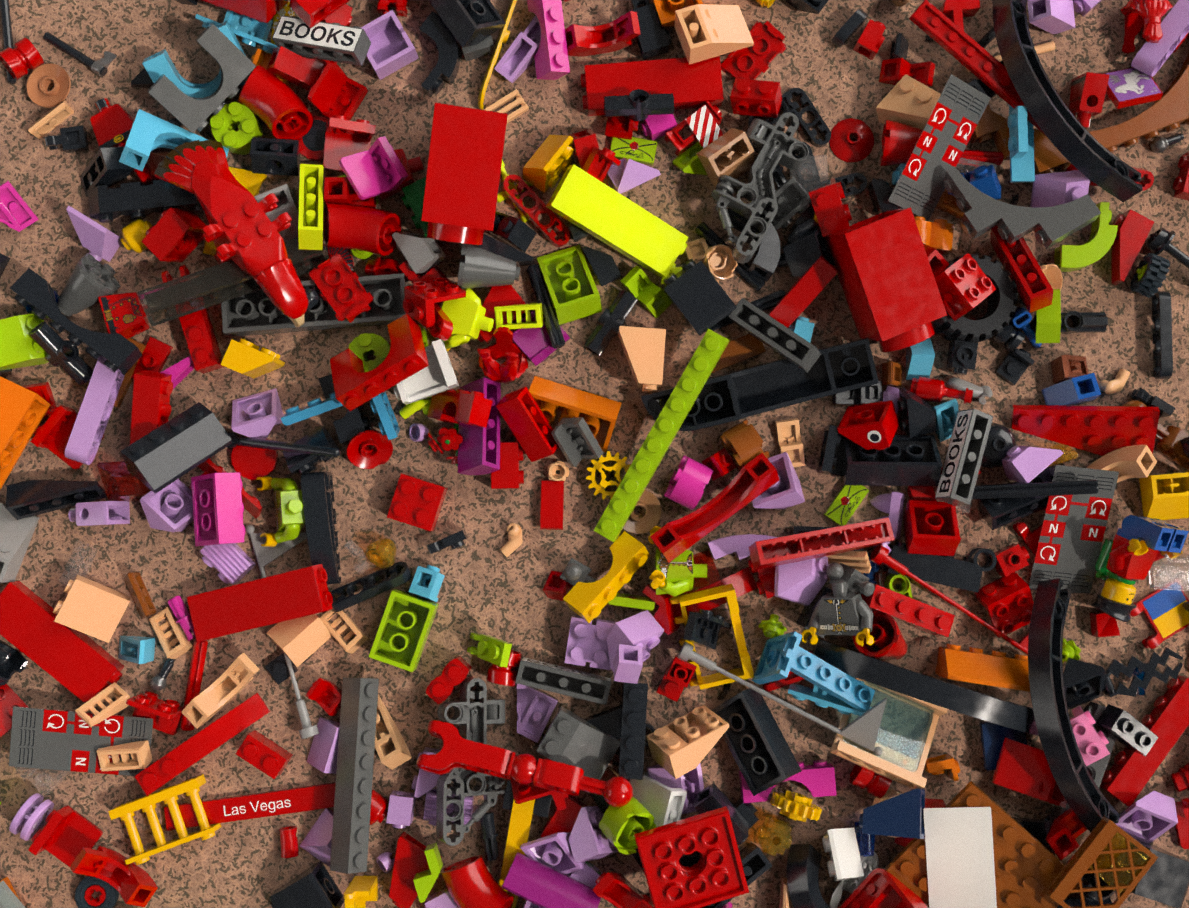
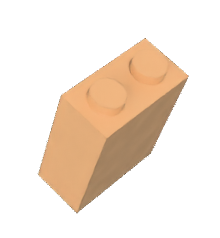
[53,574,130,643]

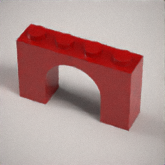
[267,1,353,91]
[330,314,429,411]

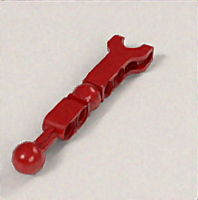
[416,720,633,807]

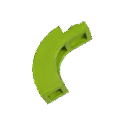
[1054,202,1118,272]

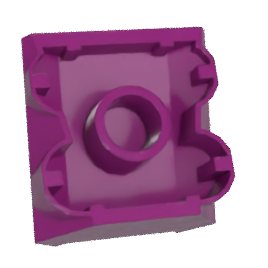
[509,310,570,366]

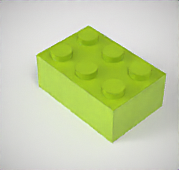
[369,589,439,672]

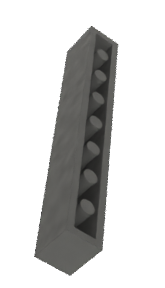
[330,677,379,874]

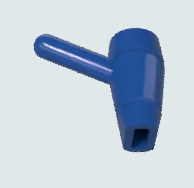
[1010,307,1042,348]

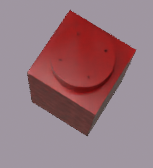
[421,103,508,245]
[824,207,947,352]

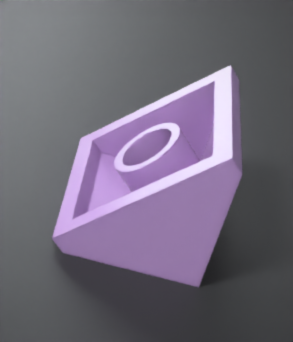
[307,717,340,774]

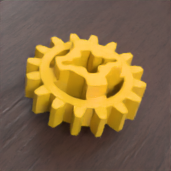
[586,451,631,500]
[770,790,822,822]

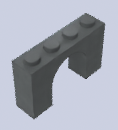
[147,23,256,133]

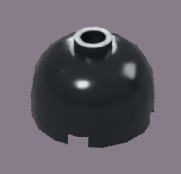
[981,423,1016,469]

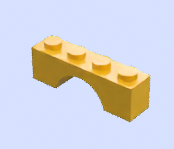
[563,531,650,623]

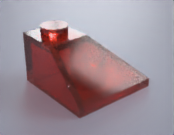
[97,461,152,502]

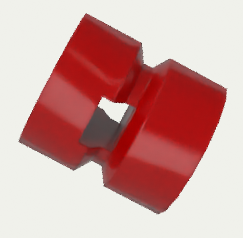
[0,37,44,80]
[486,650,522,686]
[849,764,892,798]

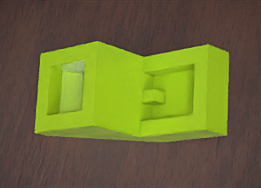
[621,265,672,319]
[1035,289,1061,343]
[413,843,443,903]

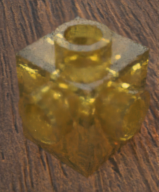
[757,815,792,856]

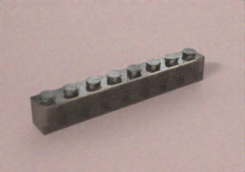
[138,238,329,327]

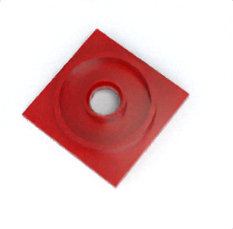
[634,806,749,908]

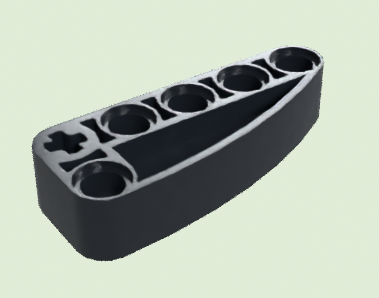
[301,471,341,585]

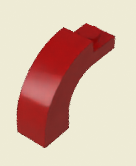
[565,11,641,57]
[70,846,158,907]

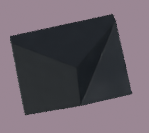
[1063,658,1105,710]

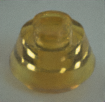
[366,538,397,568]

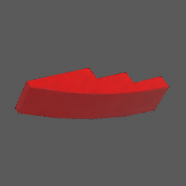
[768,256,838,328]

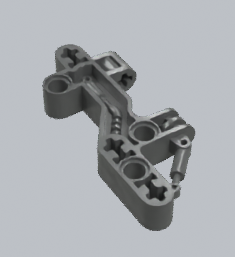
[711,112,809,263]
[436,678,505,846]

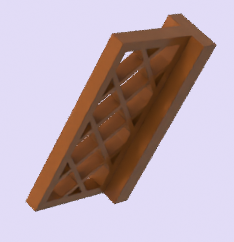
[1045,816,1158,908]

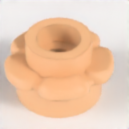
[547,461,569,481]

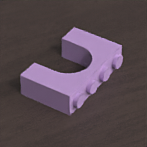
[1027,0,1075,34]

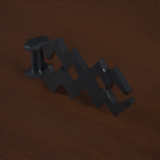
[1104,647,1183,697]

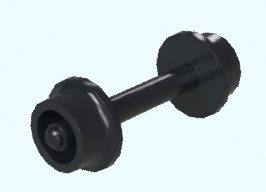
[1145,227,1189,269]

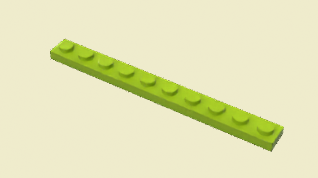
[593,329,729,542]

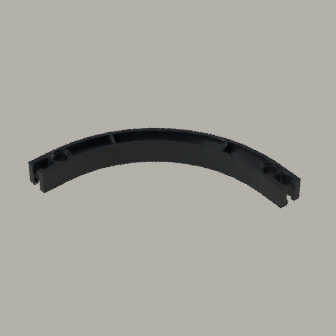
[992,0,1143,202]
[1028,578,1120,836]
[814,639,1039,736]

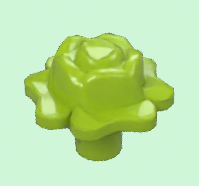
[758,614,787,638]
[1062,638,1081,663]

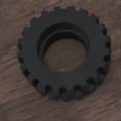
[931,254,1018,343]

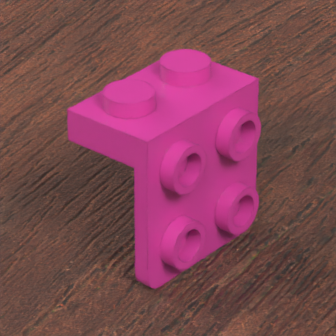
[339,136,408,200]

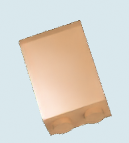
[618,326,666,393]

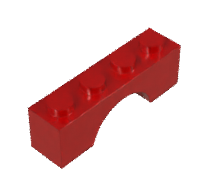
[861,584,955,637]

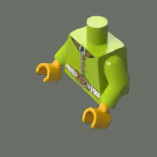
[256,476,305,547]
[648,526,707,597]

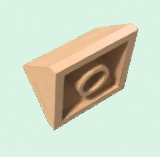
[266,614,332,667]

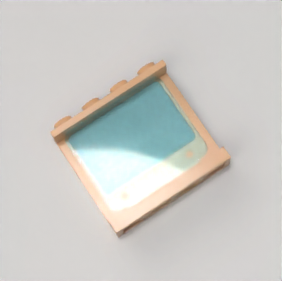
[830,677,948,789]

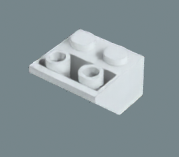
[822,828,864,881]

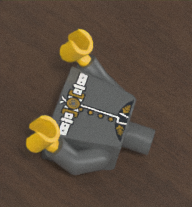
[801,580,874,647]

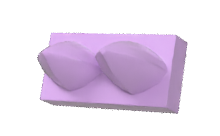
[870,492,905,539]

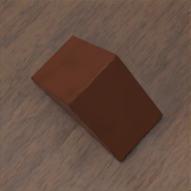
[1051,354,1089,384]

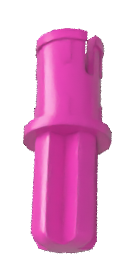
[168,595,196,641]

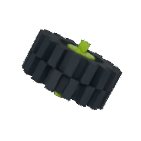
[1130,253,1170,298]

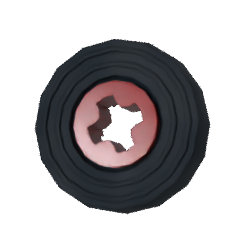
[75,876,119,908]

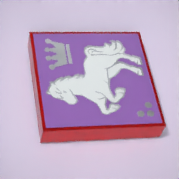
[1104,67,1163,109]

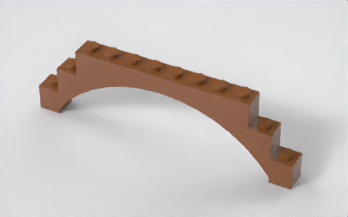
[970,52,1189,175]

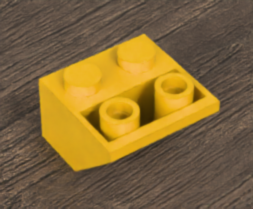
[523,135,574,193]
[221,338,285,379]
[1139,472,1189,520]

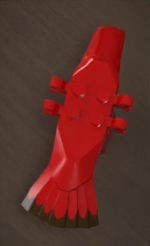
[154,140,309,327]

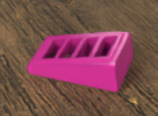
[160,356,195,389]

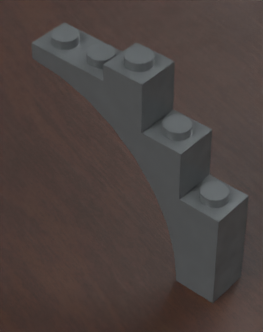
[943,167,1101,249]

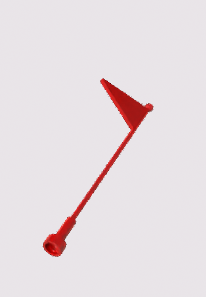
[870,544,1029,655]

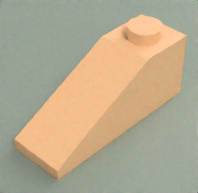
[375,694,412,770]

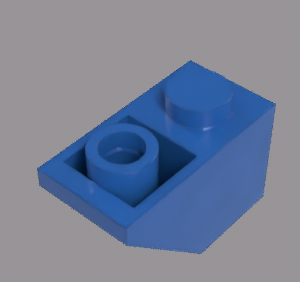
[948,164,1001,200]
[1042,373,1101,406]

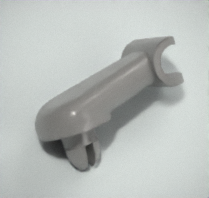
[946,377,993,405]

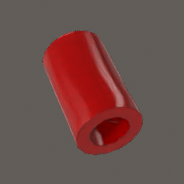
[279,826,299,858]

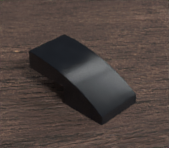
[832,381,882,405]

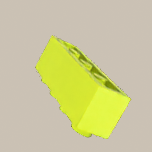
[298,164,324,250]

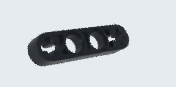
[1152,291,1173,379]
[330,561,412,612]

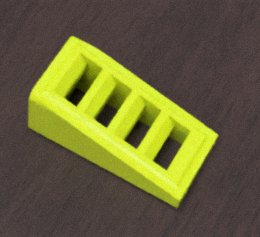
[494,303,543,329]

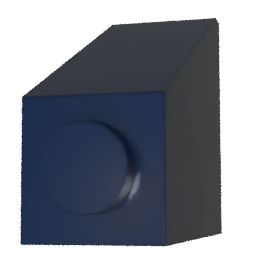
[859,789,925,839]

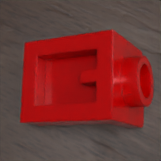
[605,116,639,140]

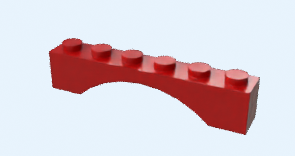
[650,453,780,563]

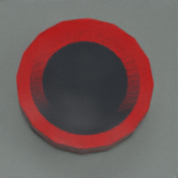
[297,115,328,162]

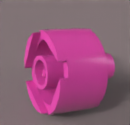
[664,455,713,510]

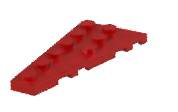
[1011,405,1160,456]

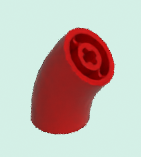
[238,65,313,140]
[323,203,401,256]
[440,855,514,908]

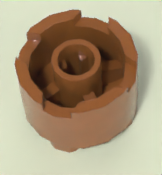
[720,419,770,472]

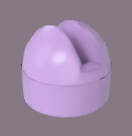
[409,423,429,442]
[376,852,395,873]

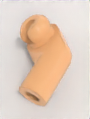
[1099,369,1131,395]
[500,523,523,557]

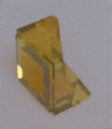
[1049,444,1078,465]

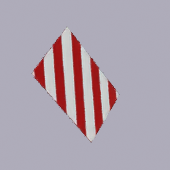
[685,105,723,149]

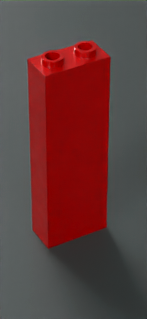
[580,56,724,116]
[187,564,333,642]
[0,581,125,703]

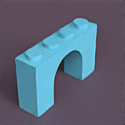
[142,21,246,98]
[119,109,229,171]

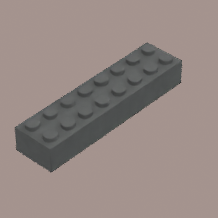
[220,273,411,337]

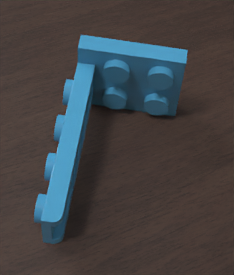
[281,391,400,440]
[752,631,875,712]

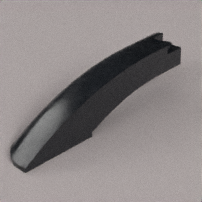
[641,338,879,431]

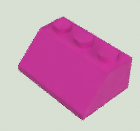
[191,472,245,546]

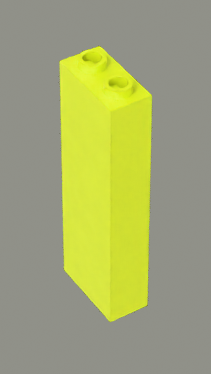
[546,164,689,277]

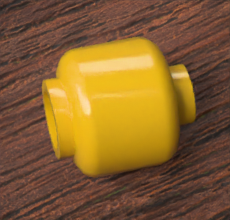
[121,219,152,253]

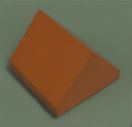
[881,361,902,387]

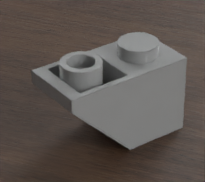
[392,232,446,273]

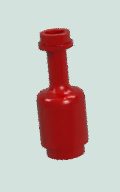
[910,376,973,404]

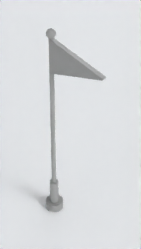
[246,525,319,739]
[678,642,887,756]

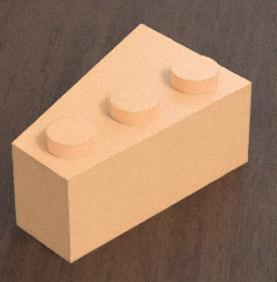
[876,74,941,129]

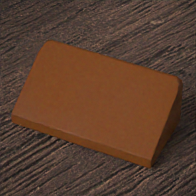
[124,572,157,619]

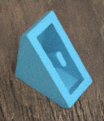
[906,338,935,380]
[932,398,959,442]
[118,636,156,664]

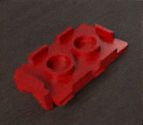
[721,21,786,80]
[309,253,373,323]

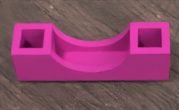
[527,0,570,80]
[739,760,837,803]

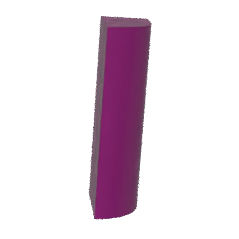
[457,377,501,475]
[501,852,601,908]

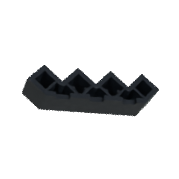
[88,180,205,223]

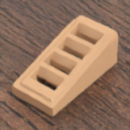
[149,607,193,659]
[320,610,368,654]
[75,682,130,727]
[96,740,152,771]

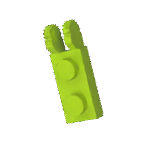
[467,633,512,667]

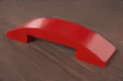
[676,567,756,616]

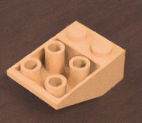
[674,4,754,64]
[646,705,729,779]

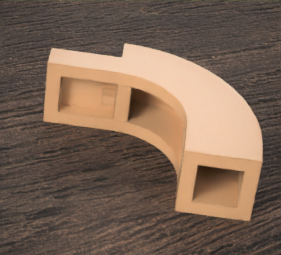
[1087,445,1157,483]
[181,653,260,729]

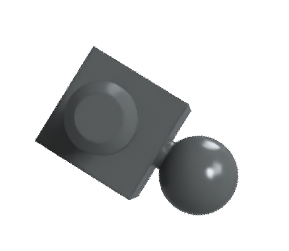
[560,558,598,586]
[826,563,875,596]

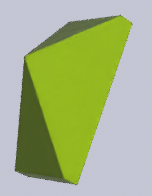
[672,141,707,175]

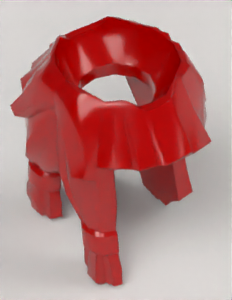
[1121,0,1173,54]
[477,327,528,384]

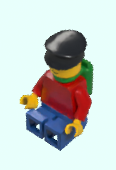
[1091,515,1189,622]

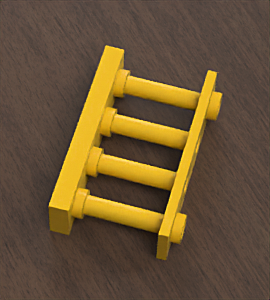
[108,774,222,865]

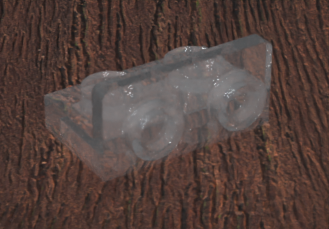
[1149,554,1189,591]

